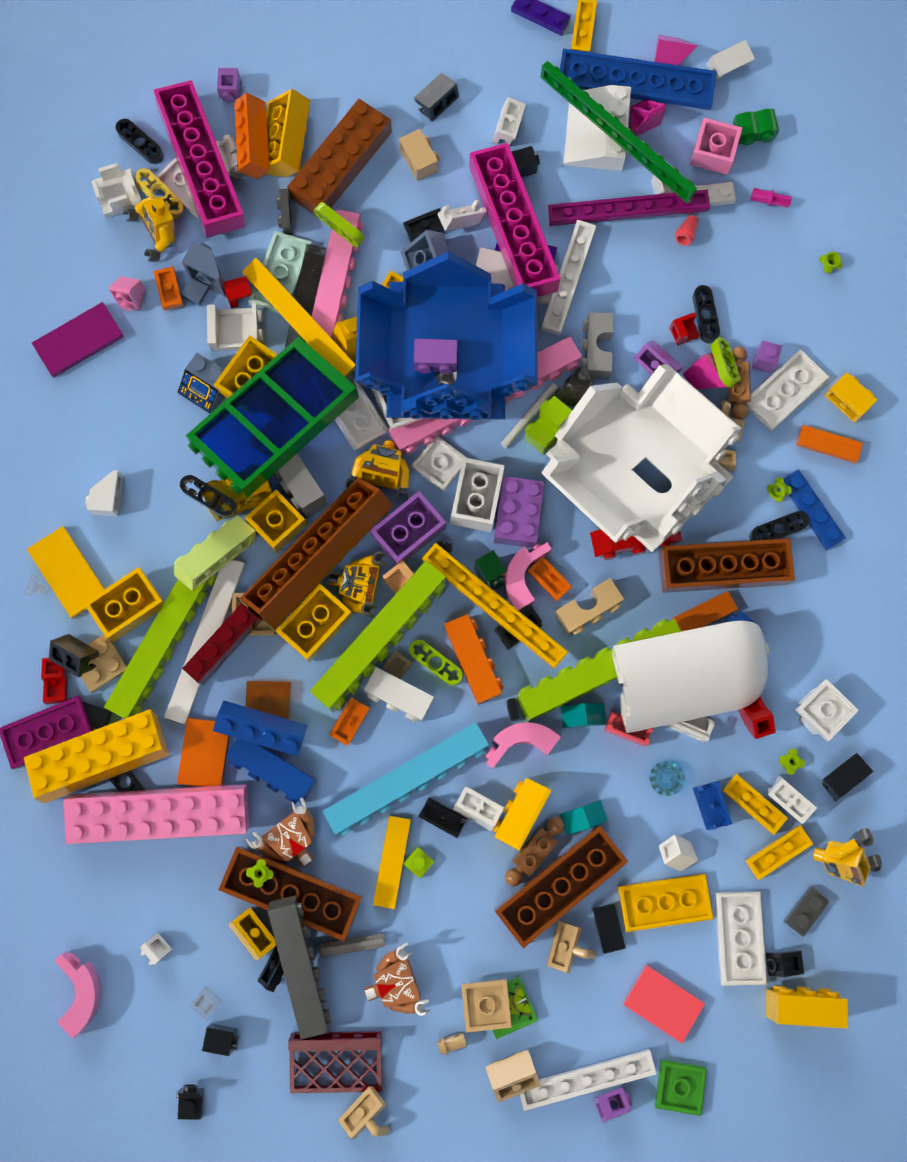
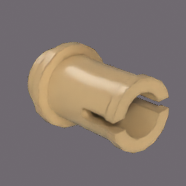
[437,1032,467,1055]

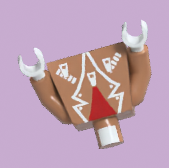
[246,798,316,867]
[364,943,431,1016]

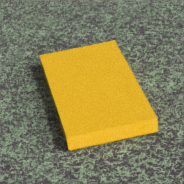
[27,526,105,619]
[617,874,714,932]

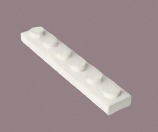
[541,220,596,335]
[520,1049,657,1111]

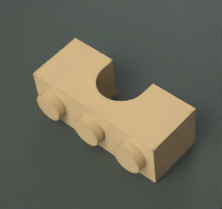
[554,578,624,635]

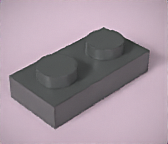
[276,188,292,235]
[783,886,830,937]

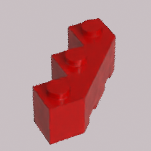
[590,529,683,560]

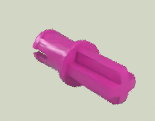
[750,187,792,208]

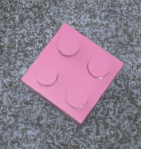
[689,118,742,175]

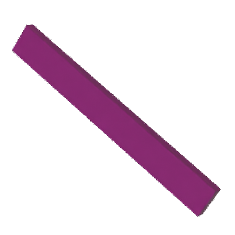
[548,189,710,226]

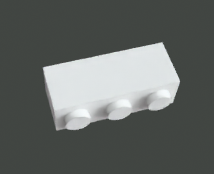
[364,667,434,723]

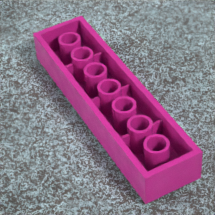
[153,80,245,238]
[469,143,560,297]

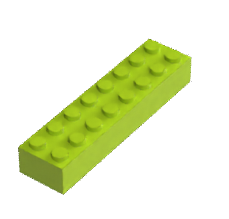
[310,560,446,712]
[516,618,681,722]

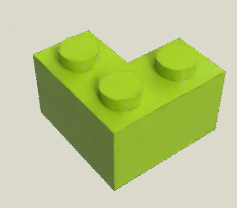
[525,396,572,455]

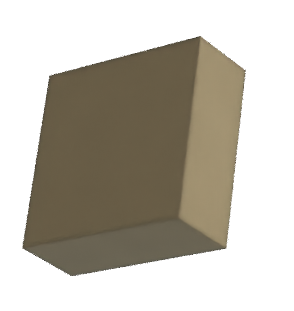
[383,650,413,680]

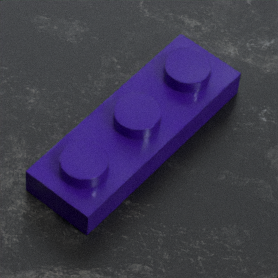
[511,0,571,36]

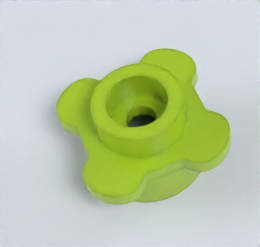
[819,251,843,273]
[767,477,792,502]
[779,749,805,775]
[246,859,274,888]

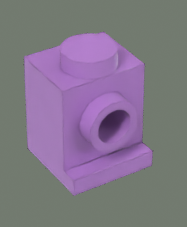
[217,68,241,102]
[593,1087,632,1124]

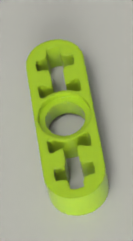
[314,202,365,248]
[710,337,740,388]
[409,640,463,686]

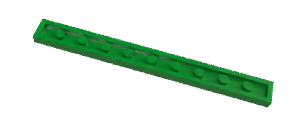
[540,60,697,204]

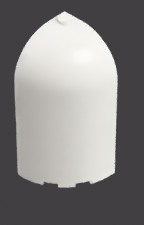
[612,621,769,733]

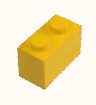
[824,372,878,423]
[228,907,276,960]

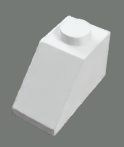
[85,470,123,517]

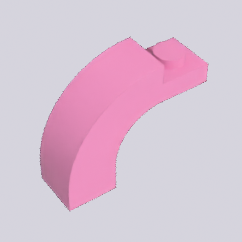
[504,542,552,611]
[485,722,561,769]
[54,952,101,1039]

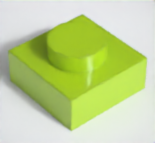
[403,847,434,879]

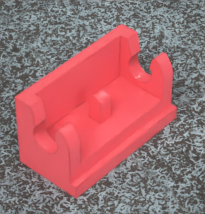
[604,711,653,747]

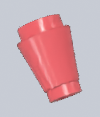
[675,215,699,246]

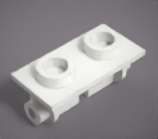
[216,135,243,178]

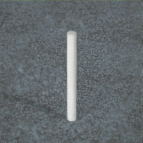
[501,383,558,448]

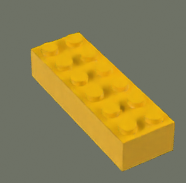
[24,709,169,804]

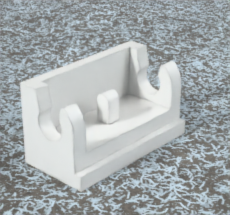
[706,40,755,79]
[492,97,526,145]
[437,200,487,231]
[664,717,715,743]
[767,775,817,825]
[453,786,504,831]

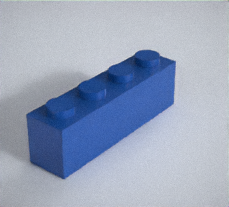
[213,700,308,756]
[226,738,317,804]

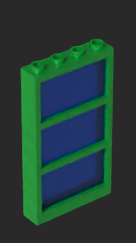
[185,337,359,498]

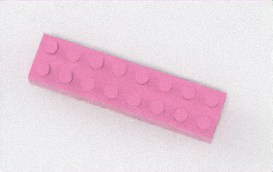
[63,784,250,844]

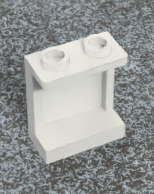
[207,303,263,351]

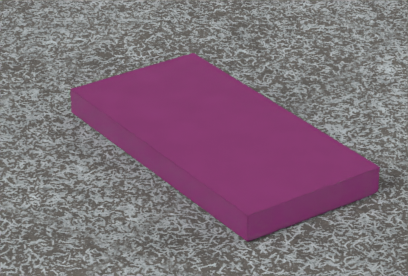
[32,302,125,378]
[0,696,93,769]

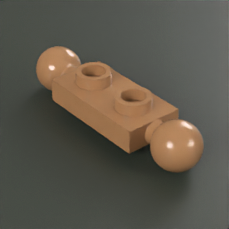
[728,346,751,420]
[505,817,565,887]

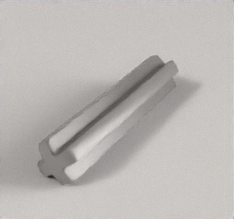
[319,933,385,957]

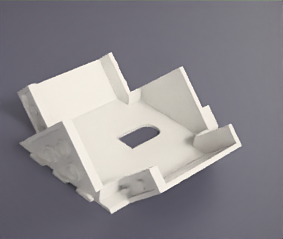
[542,364,742,552]

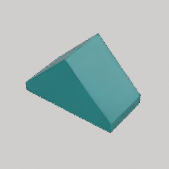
[561,703,606,728]
[559,800,608,835]

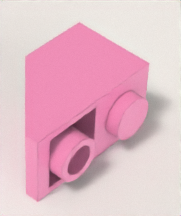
[109,276,145,311]

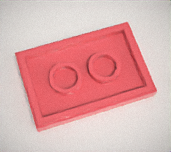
[623,965,705,1043]

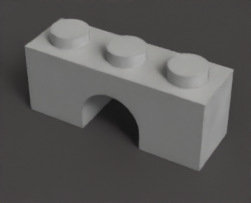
[582,312,613,379]

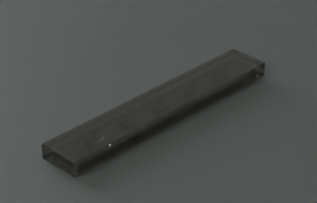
[285,244,327,367]

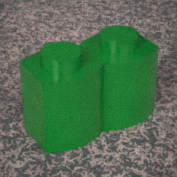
[733,109,779,146]

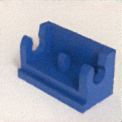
[692,781,732,830]

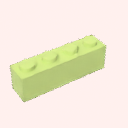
[174,515,256,591]

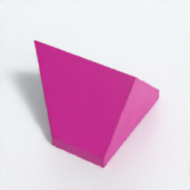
[654,35,698,65]
[629,100,666,136]
[683,353,727,389]

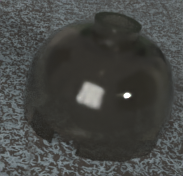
[554,366,594,407]

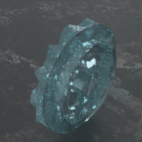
[649,761,685,796]

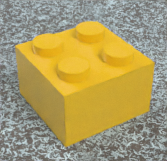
[245,489,307,553]

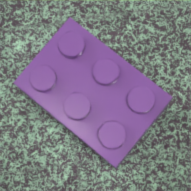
[493,476,544,548]
[370,491,446,565]

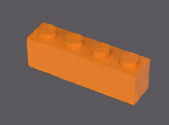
[234,92,269,180]
[444,614,504,705]

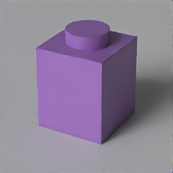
[751,340,782,373]

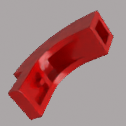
[738,696,776,739]

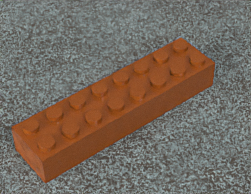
[240,478,393,629]

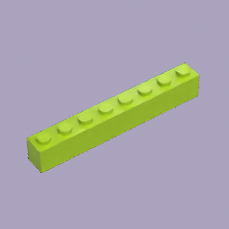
[104,572,218,719]

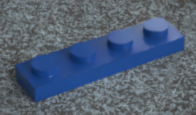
[783,469,846,551]

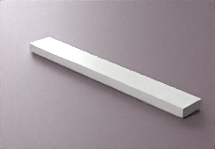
[164,560,246,725]

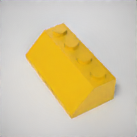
[264,89,310,177]

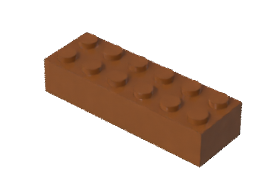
[287,98,392,216]
[658,538,795,593]
[494,826,628,949]
[218,846,363,941]

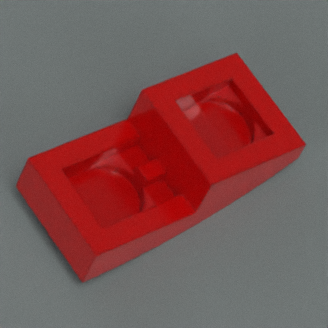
[41,658,67,705]

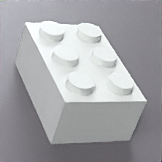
[450,457,504,532]

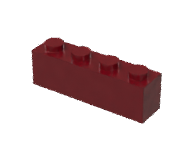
[182,603,262,685]

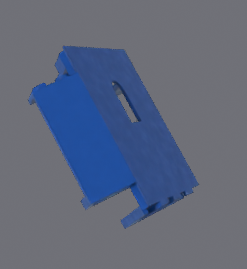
[355,251,538,420]

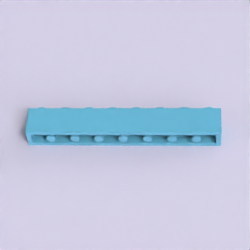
[322,722,489,836]

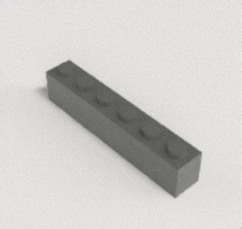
[268,895,332,1040]

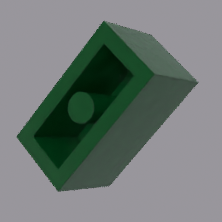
[474,550,507,590]

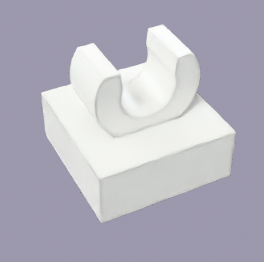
[140,933,173,965]

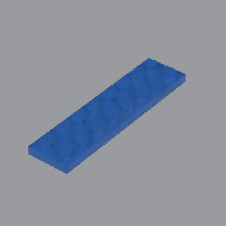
[560,48,717,110]

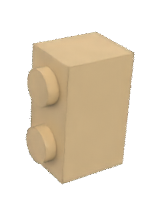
[399,129,440,181]
[485,1050,541,1103]

